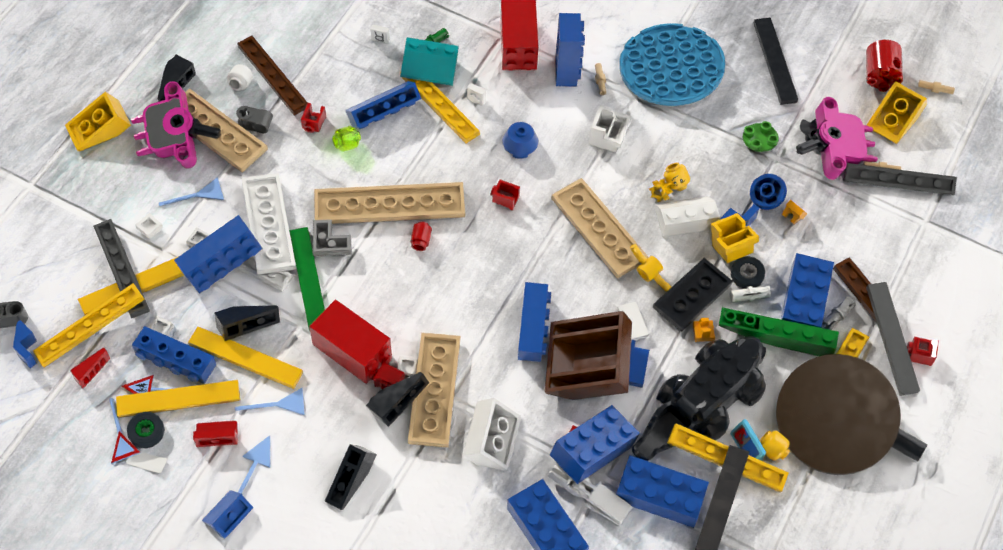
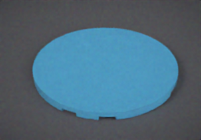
[619,23,725,106]

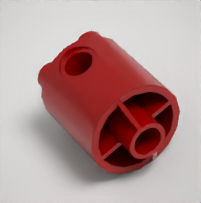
[866,39,903,92]

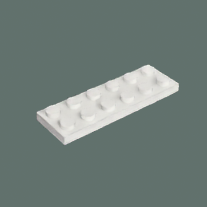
[242,173,296,275]

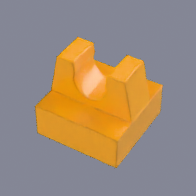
[782,199,807,224]
[693,318,715,342]

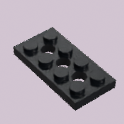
[653,258,733,332]

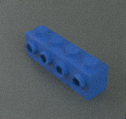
[345,81,421,129]
[518,282,552,362]
[132,326,216,384]

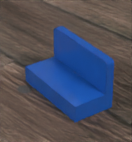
[629,340,650,388]
[202,490,254,539]

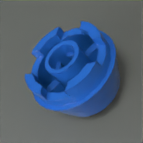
[502,122,539,159]
[750,174,787,210]

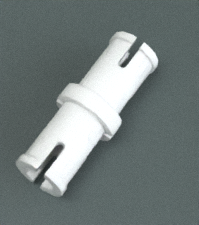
[730,286,771,302]

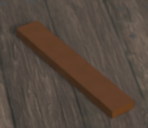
[237,35,308,116]

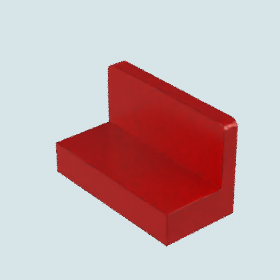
[193,421,238,447]

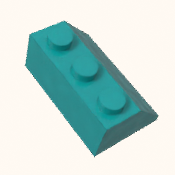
[400,37,459,86]

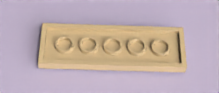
[185,88,268,173]
[551,178,648,279]
[408,333,461,448]

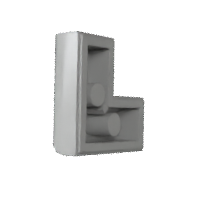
[313,220,352,256]

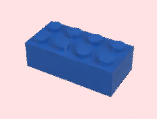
[555,13,585,87]
[174,215,263,294]
[781,253,834,328]
[550,405,640,484]
[616,455,709,528]
[507,479,589,550]

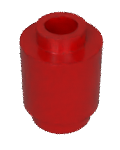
[410,222,432,251]

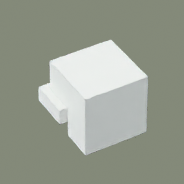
[589,105,632,153]

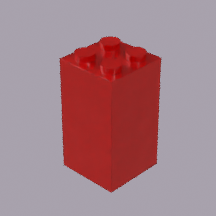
[500,0,539,71]
[309,299,392,384]

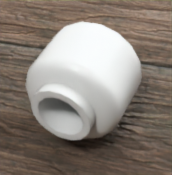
[227,64,253,91]

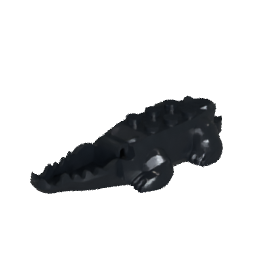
[632,337,766,461]

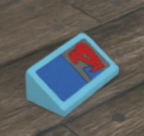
[730,419,766,461]

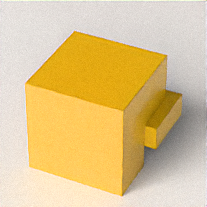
[711,213,759,263]

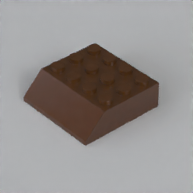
[545,311,632,400]

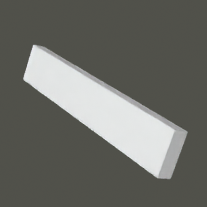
[186,227,293,292]

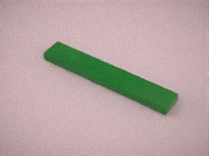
[289,227,325,331]

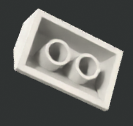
[654,196,720,237]
[463,398,521,471]

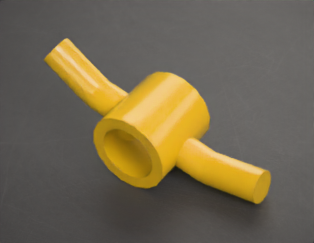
[630,244,671,292]

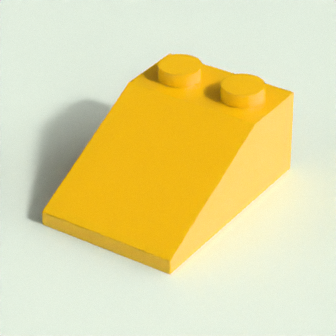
[867,81,927,144]
[65,92,131,151]

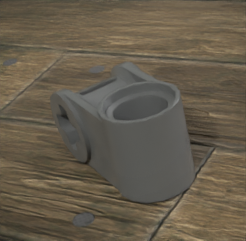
[236,106,273,134]

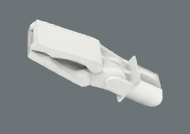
[547,462,632,525]

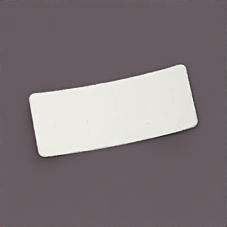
[126,452,167,473]

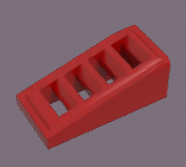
[70,348,110,389]

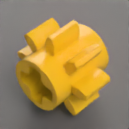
[649,178,673,202]

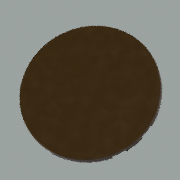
[776,354,901,475]

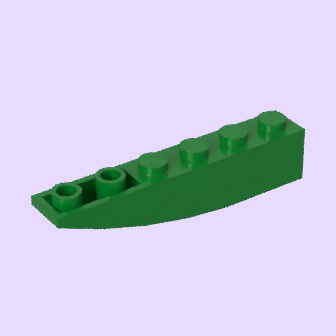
[718,307,839,356]

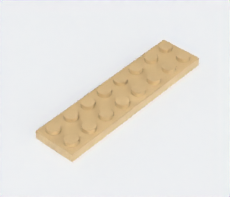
[314,182,465,224]

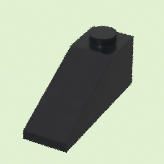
[157,54,196,102]
[214,305,280,341]
[366,372,429,427]
[325,444,377,510]

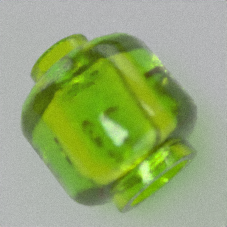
[332,126,361,152]

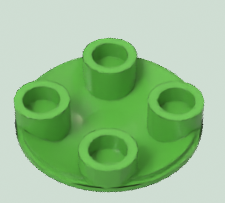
[742,121,779,152]

